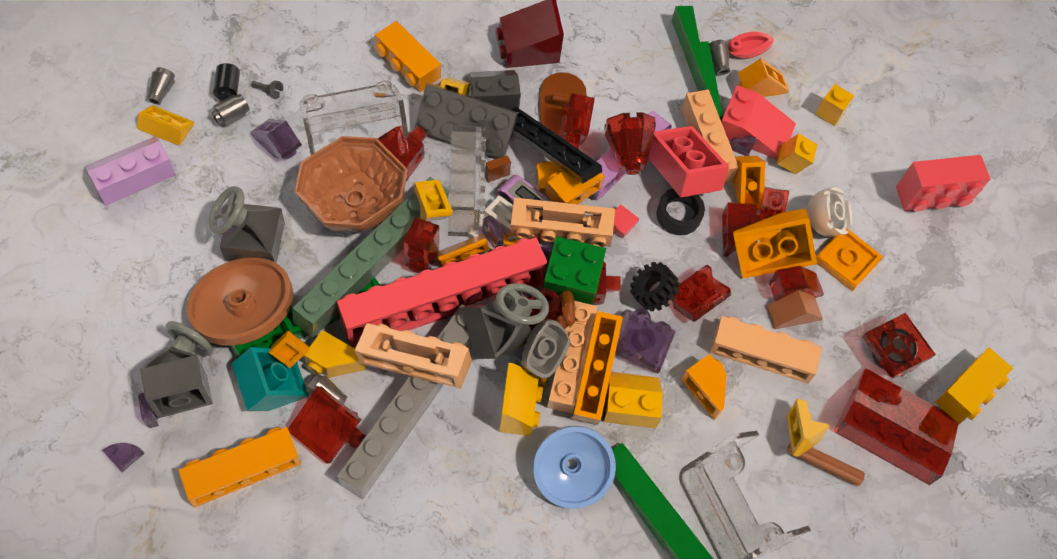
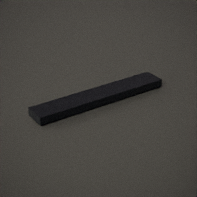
[512,107,603,184]

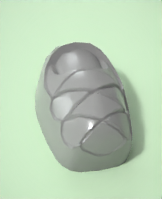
[521,319,571,378]

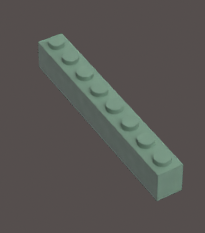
[292,177,449,338]

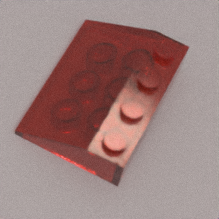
[833,368,959,486]

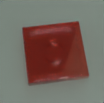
[288,386,362,464]

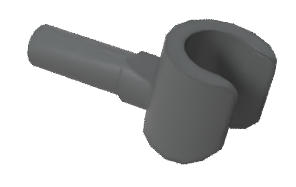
[251,81,283,99]

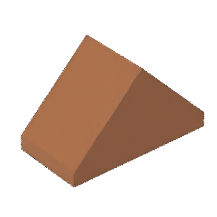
[767,290,823,329]

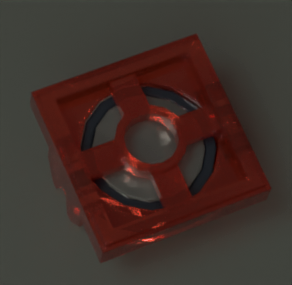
[862,312,936,379]

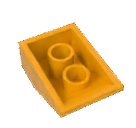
[733,208,817,279]

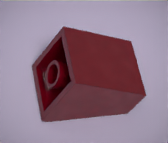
[496,0,564,68]

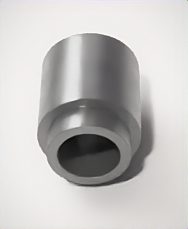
[211,94,250,127]

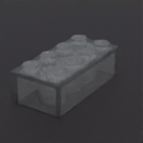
[448,126,486,237]

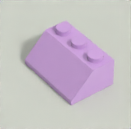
[85,136,176,206]

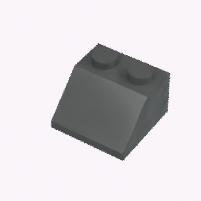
[468,70,521,110]

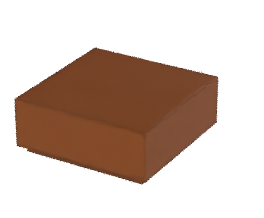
[485,156,511,182]

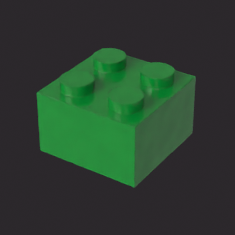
[542,236,607,305]

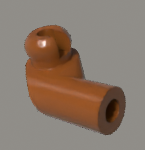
[556,291,575,329]

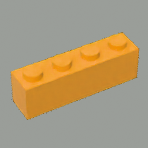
[572,311,623,425]
[178,427,301,508]

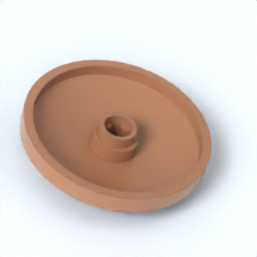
[187,258,294,346]

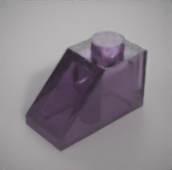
[250,119,302,160]

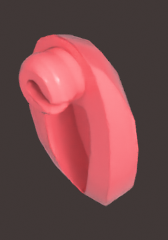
[728,31,774,58]

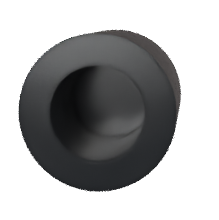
[213,63,240,101]

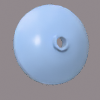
[533,426,616,509]

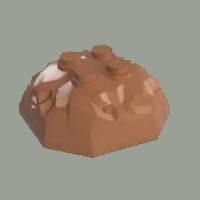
[294,136,407,232]

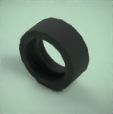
[656,188,705,235]

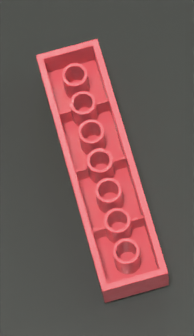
[337,237,548,349]

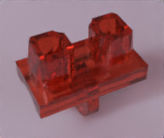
[758,187,789,222]

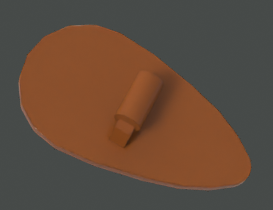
[540,72,586,137]

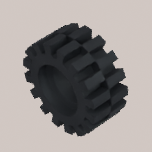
[630,262,680,311]

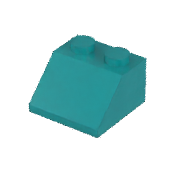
[232,347,309,411]

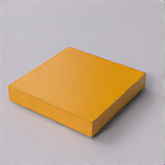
[816,228,883,291]

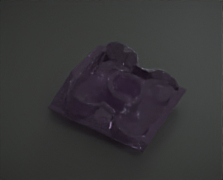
[615,308,676,374]

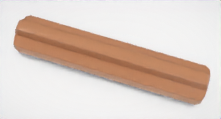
[787,442,865,486]

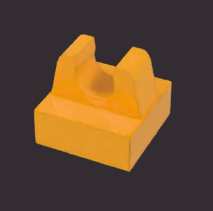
[269,331,309,368]

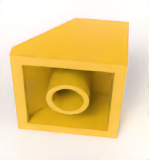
[499,363,543,436]
[603,372,663,429]

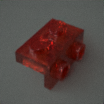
[672,265,731,322]

